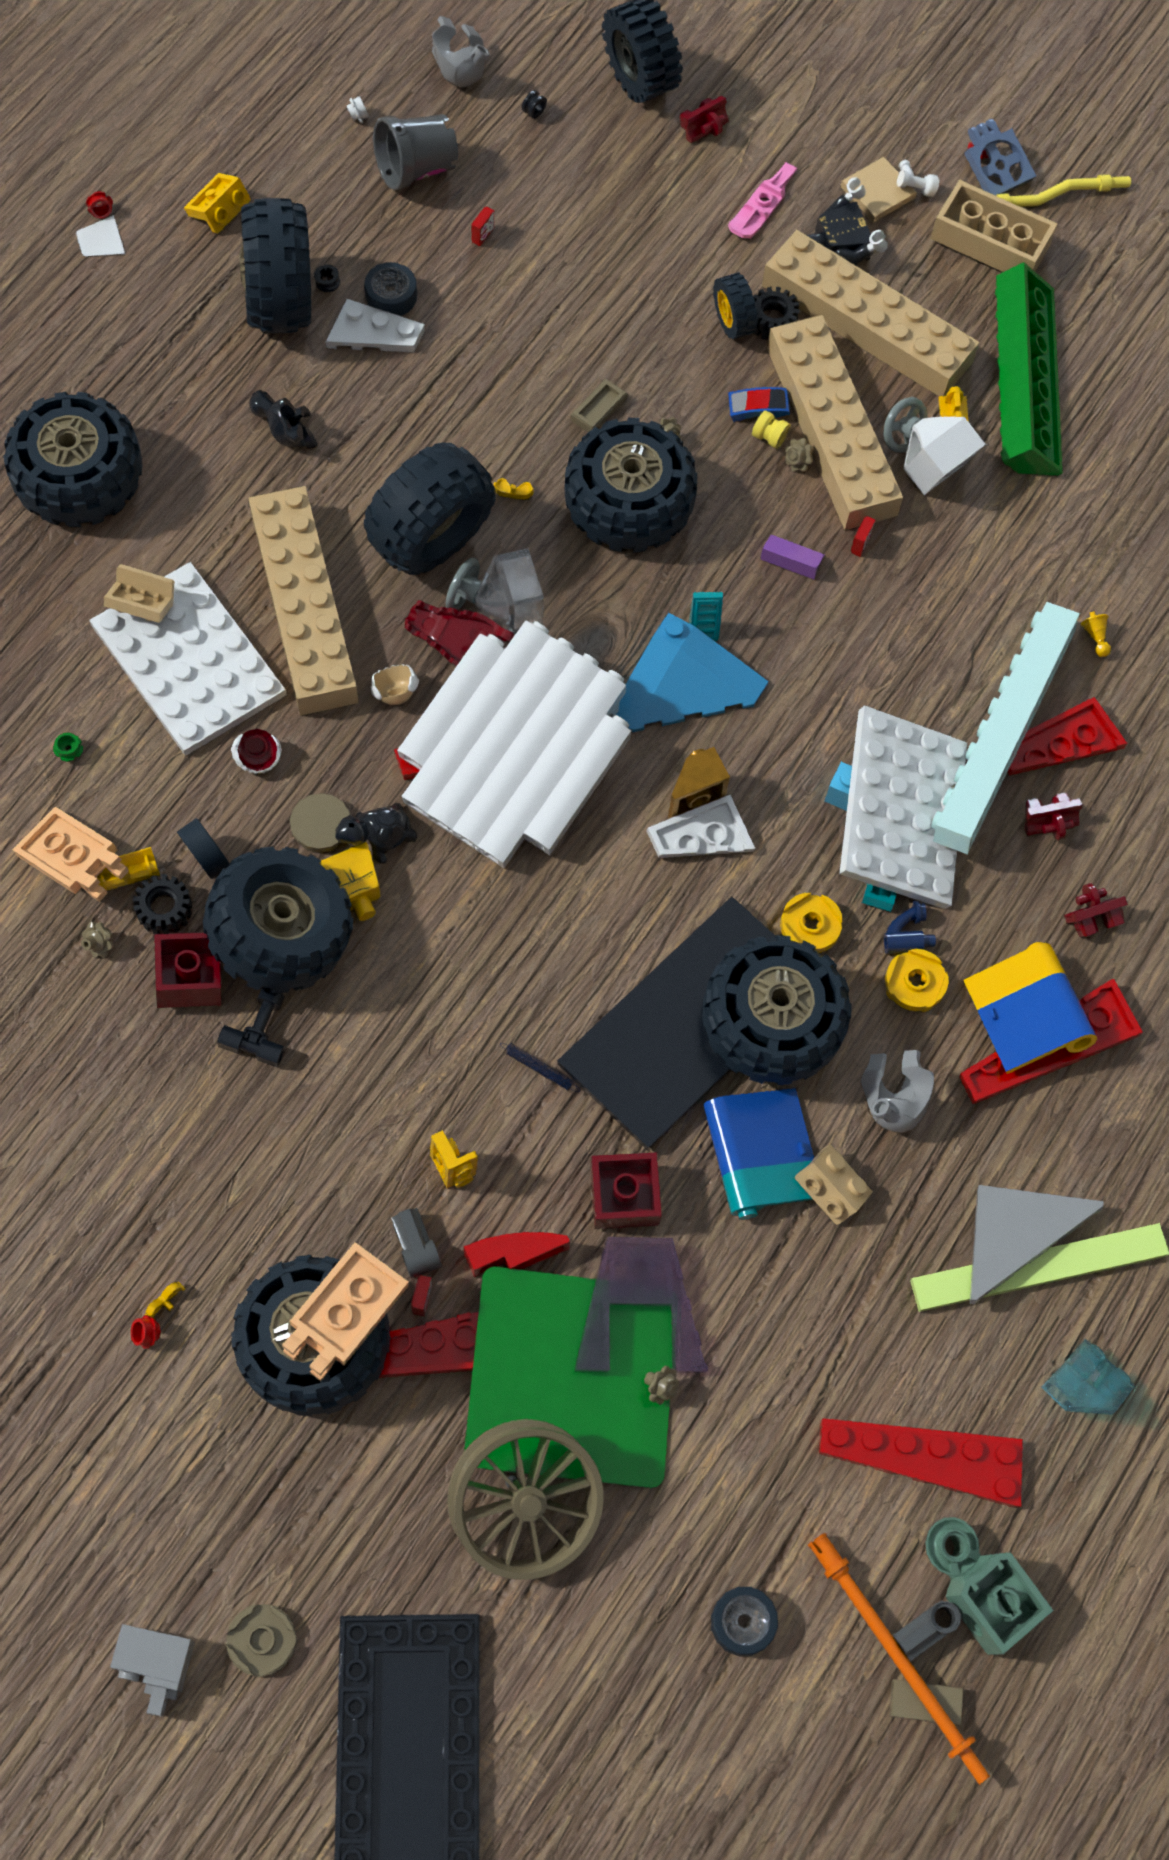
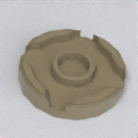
[290,793,350,853]
[226,1604,297,1677]

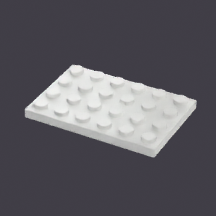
[90,562,287,756]
[839,706,967,909]

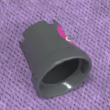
[373,114,458,191]

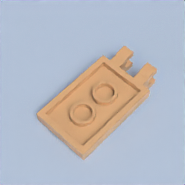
[13,807,129,902]
[282,1242,409,1381]

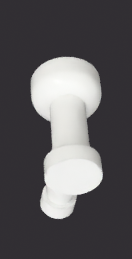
[897,160,939,197]

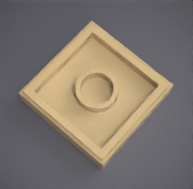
[841,157,917,223]

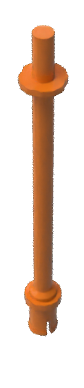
[807,1533,990,1784]

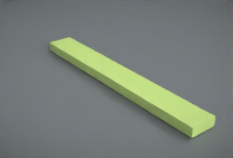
[910,1223,1169,1312]

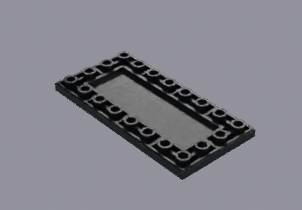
[557,896,775,1151]
[334,1614,480,1860]

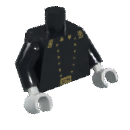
[807,177,888,266]

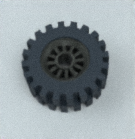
[602,0,683,103]

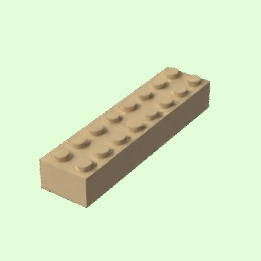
[762,230,979,396]
[767,315,903,530]
[248,486,358,716]

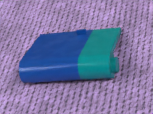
[704,1088,814,1220]

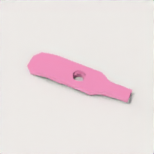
[728,162,797,238]

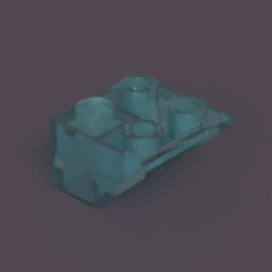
[1041,1339,1135,1415]

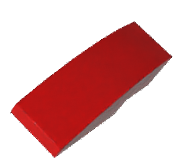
[463,1232,570,1277]

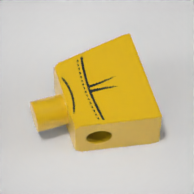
[321,842,381,921]

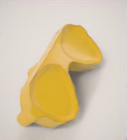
[494,478,534,499]
[145,1282,185,1318]

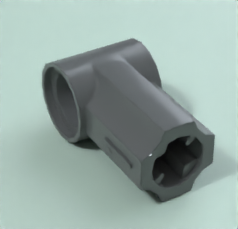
[391,1208,442,1279]
[892,1601,961,1662]

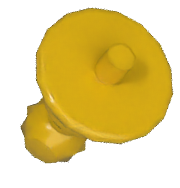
[1080,611,1111,657]

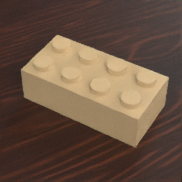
[931,180,1058,272]

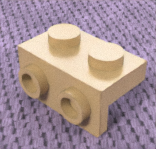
[104,564,175,623]
[795,1144,873,1225]

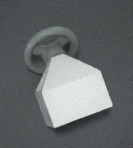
[883,397,986,495]

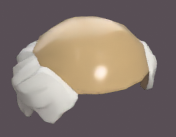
[371,664,419,705]

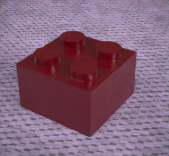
[154,933,221,1008]
[590,1152,662,1229]

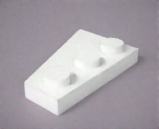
[326,299,425,352]
[647,795,755,858]

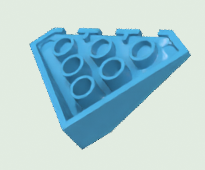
[616,613,769,732]

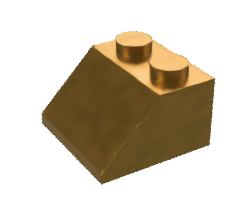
[668,747,730,819]

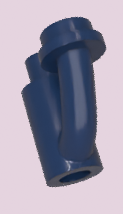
[884,901,936,954]

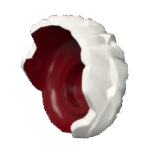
[231,729,282,774]

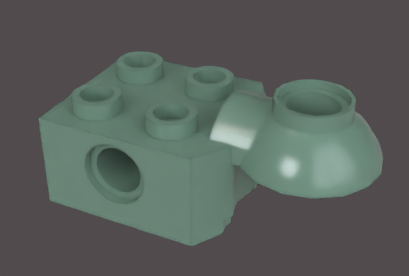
[925,1517,1053,1655]

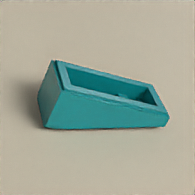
[689,592,723,641]

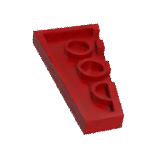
[1007,697,1127,776]

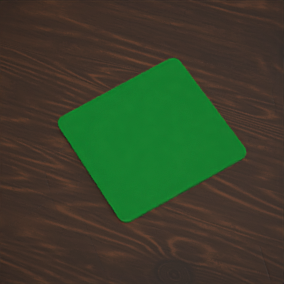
[464,1267,677,1488]

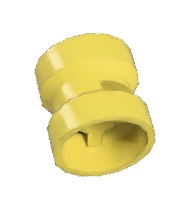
[752,410,791,449]

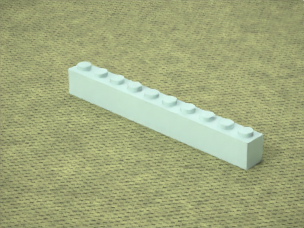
[931,602,1080,855]

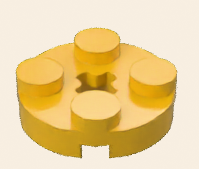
[780,893,843,953]
[885,949,949,1012]

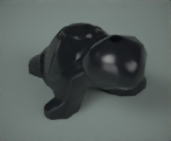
[249,390,318,448]
[335,803,417,864]

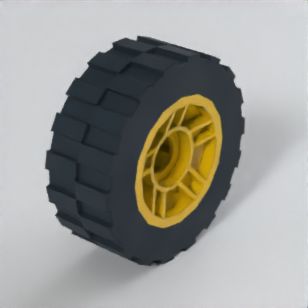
[713,272,758,339]

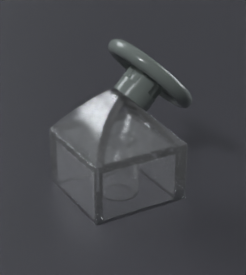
[446,548,544,634]

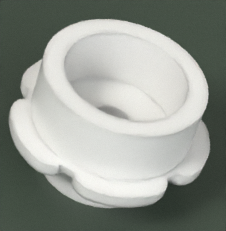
[347,96,369,123]

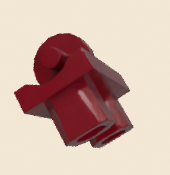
[679,96,729,143]
[1024,793,1082,840]
[1064,883,1128,937]

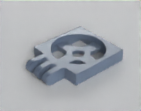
[964,118,1036,196]

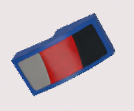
[728,387,791,422]

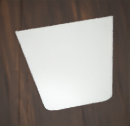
[76,215,125,256]

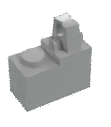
[110,1624,195,1717]

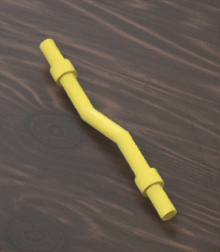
[996,174,1131,207]

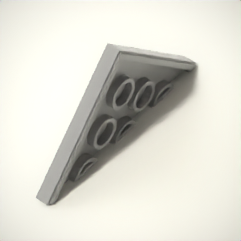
[970,1185,1104,1305]

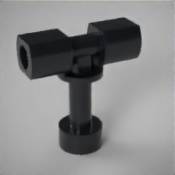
[217,987,285,1068]

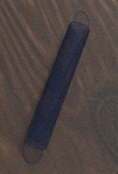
[500,1043,580,1092]

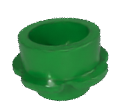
[53,733,83,762]

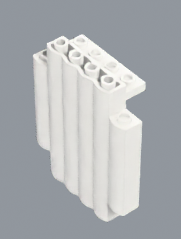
[397,620,631,868]

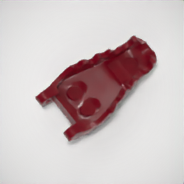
[404,600,514,666]

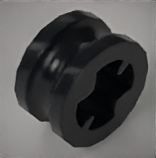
[522,90,547,119]
[314,264,340,292]

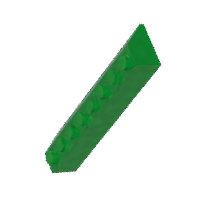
[995,262,1063,476]

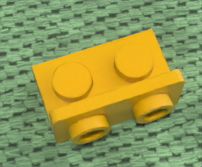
[184,173,251,234]
[430,1130,478,1189]

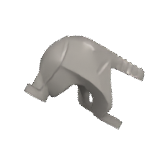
[432,16,490,87]
[861,1050,934,1133]

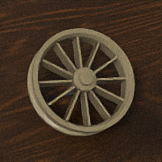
[447,1419,604,1580]

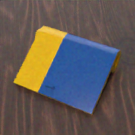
[963,942,1097,1074]

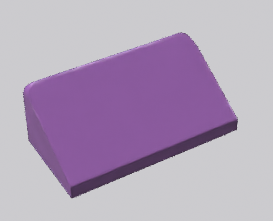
[761,535,825,579]

